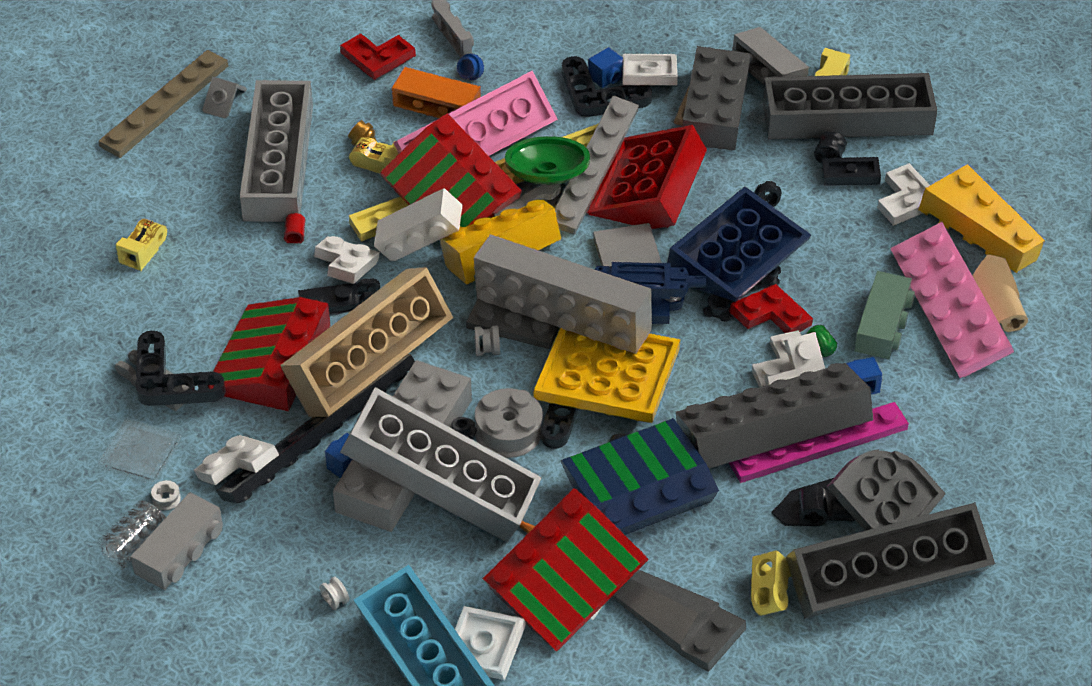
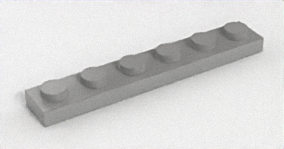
[555,96,639,234]

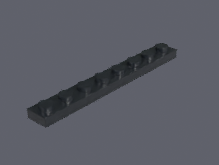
[216,354,415,503]

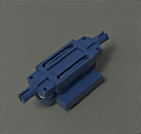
[595,262,706,324]

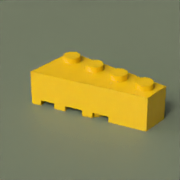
[918,164,1045,273]
[440,200,561,285]

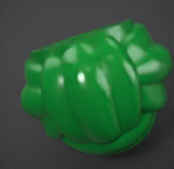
[807,325,838,357]

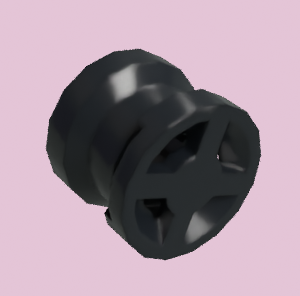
[814,131,847,163]

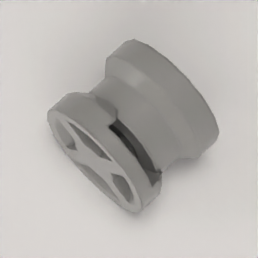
[474,325,500,356]

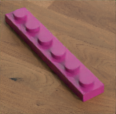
[729,402,909,483]

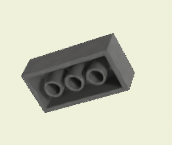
[682,46,751,150]

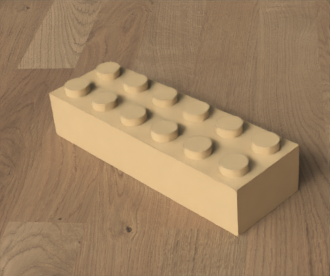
[280,267,454,417]

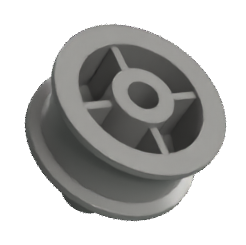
[475,388,543,458]

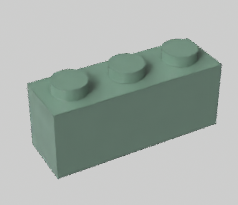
[855,271,915,359]

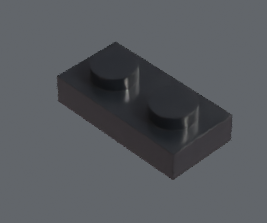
[822,157,881,186]

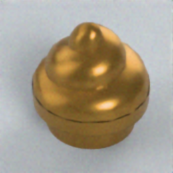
[348,120,377,146]

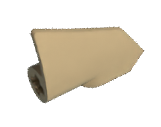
[972,254,1028,332]

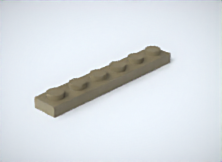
[99,50,228,158]

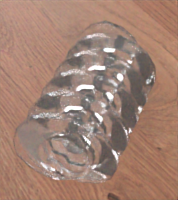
[98,501,166,570]

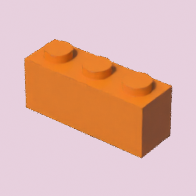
[392,67,481,118]

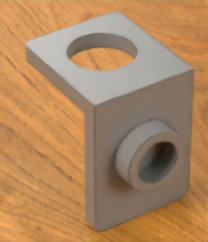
[202,76,247,118]

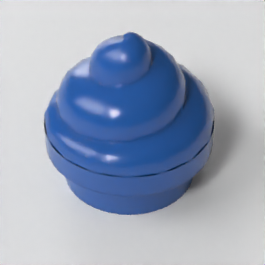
[457,53,484,81]

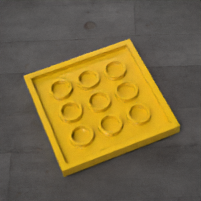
[534,328,681,423]

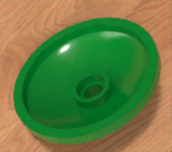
[505,136,590,185]

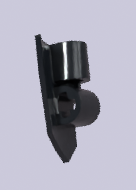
[772,478,856,527]

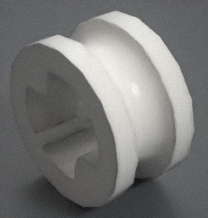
[151,480,181,510]
[319,577,349,610]

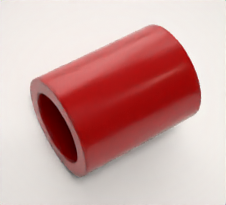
[284,213,306,243]

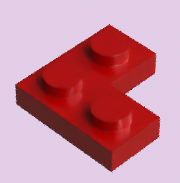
[340,33,416,80]
[730,284,814,333]

